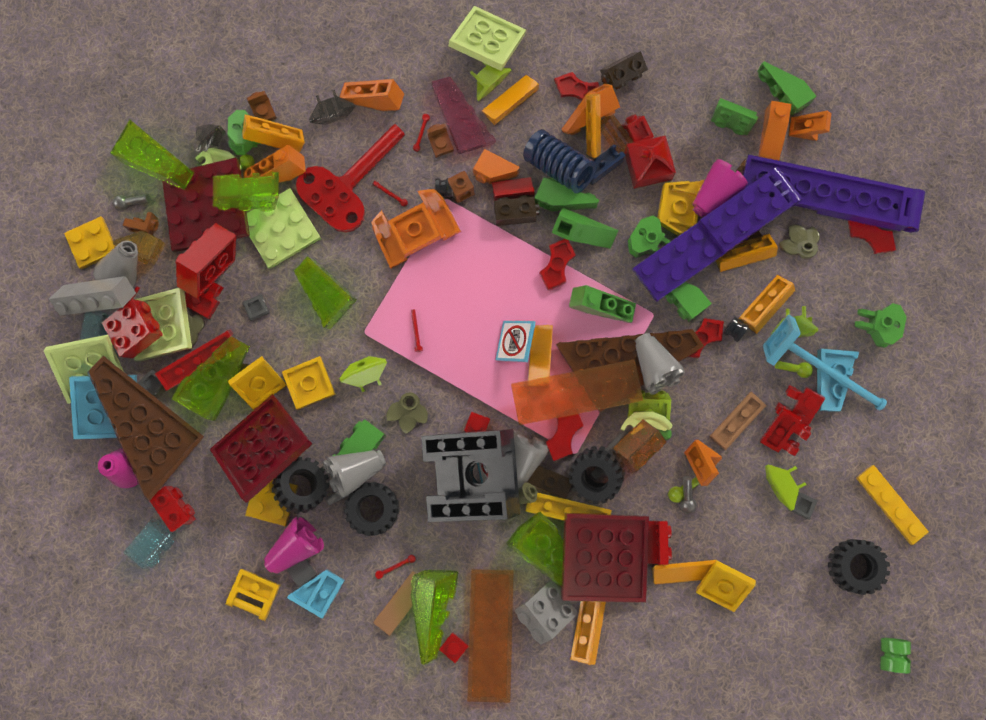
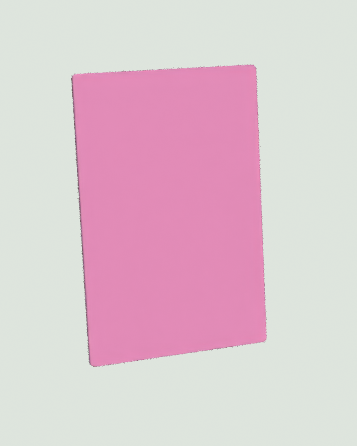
[364,199,654,454]

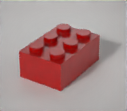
[175,223,236,299]

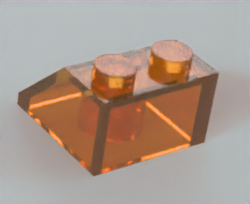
[613,419,667,473]

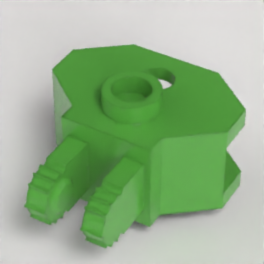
[228,110,261,155]
[628,215,671,258]
[855,303,907,348]

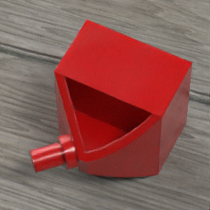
[624,135,676,189]

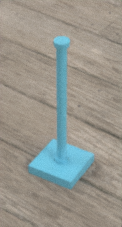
[763,314,887,411]

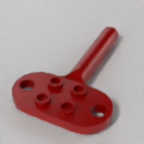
[296,124,405,232]

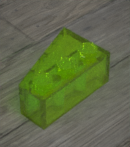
[213,172,279,212]
[294,256,357,329]

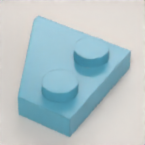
[287,570,345,619]

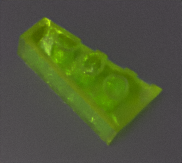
[110,120,194,190]

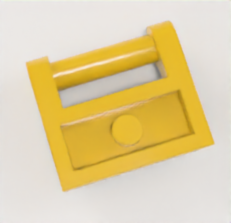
[225,569,280,621]

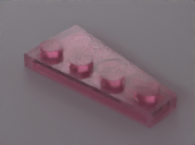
[431,77,496,154]

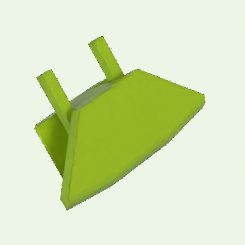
[470,62,512,101]
[771,306,818,338]
[339,356,387,392]
[765,464,806,511]

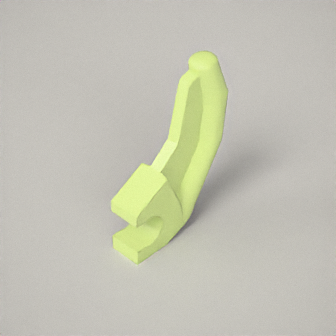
[195,148,242,170]
[620,411,673,436]

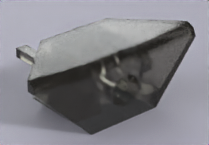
[309,89,355,125]
[196,124,226,152]

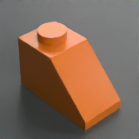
[473,149,520,184]

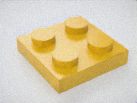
[64,216,115,270]
[228,356,286,410]
[282,356,336,410]
[245,480,298,526]
[696,560,756,612]

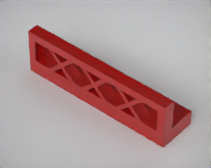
[155,329,239,391]

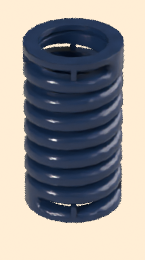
[523,129,597,193]

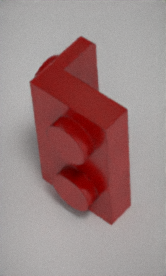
[150,486,196,532]
[648,521,672,565]

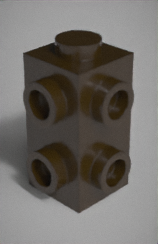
[600,51,648,90]
[494,195,540,226]

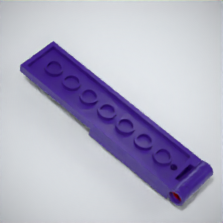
[743,154,926,233]
[632,167,803,302]

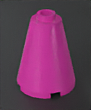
[692,159,748,217]
[98,448,138,488]
[264,517,324,573]

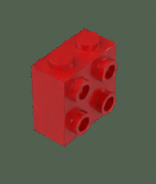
[102,299,163,359]

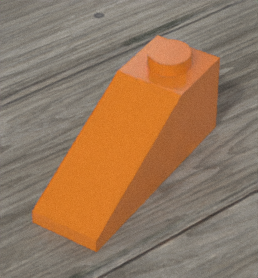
[339,79,404,111]
[758,101,791,161]

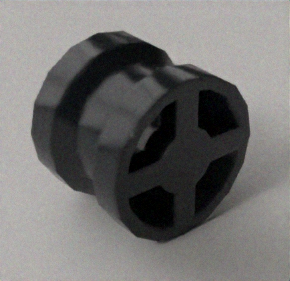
[435,178,452,198]
[724,317,749,342]

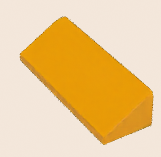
[482,75,539,125]
[586,94,601,158]
[242,115,305,152]
[716,234,778,272]
[739,275,795,334]
[528,325,553,388]
[652,560,716,584]
[570,601,606,665]

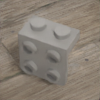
[514,581,577,645]

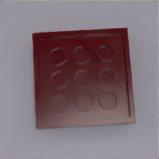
[162,157,250,252]
[210,394,312,503]
[561,513,649,603]

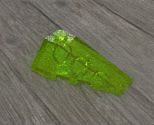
[171,336,250,421]
[506,512,563,588]
[411,570,458,665]

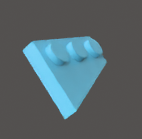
[817,349,859,412]

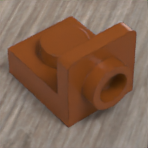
[246,91,277,121]
[427,124,454,158]
[448,171,475,204]
[123,212,159,237]

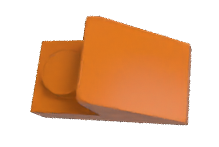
[789,110,832,141]
[684,440,722,486]

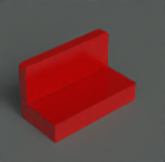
[492,177,535,201]

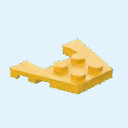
[657,180,704,236]

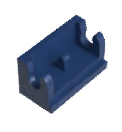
[590,144,625,186]

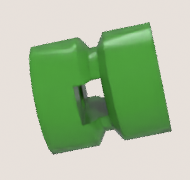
[880,638,911,674]

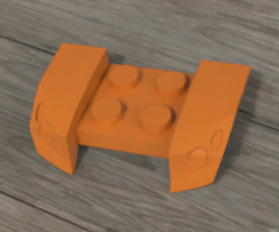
[371,189,461,269]

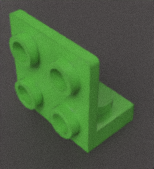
[711,98,758,135]

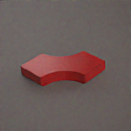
[554,72,599,101]
[848,220,896,254]
[539,239,576,291]
[688,318,724,358]
[545,407,584,461]

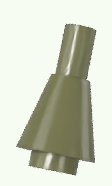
[518,483,537,504]

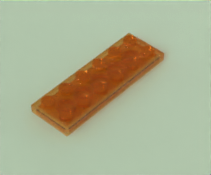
[511,360,643,425]
[467,569,514,703]

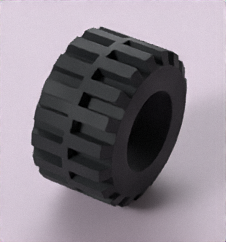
[569,446,625,504]
[272,457,329,514]
[344,482,400,536]
[828,539,890,595]

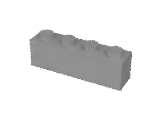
[49,276,136,316]

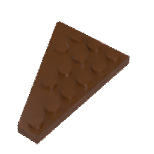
[556,329,704,413]
[88,356,204,501]

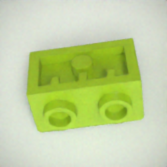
[627,390,671,421]

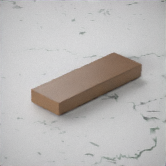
[709,392,767,450]
[373,571,429,636]

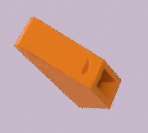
[562,83,620,135]
[243,145,306,188]

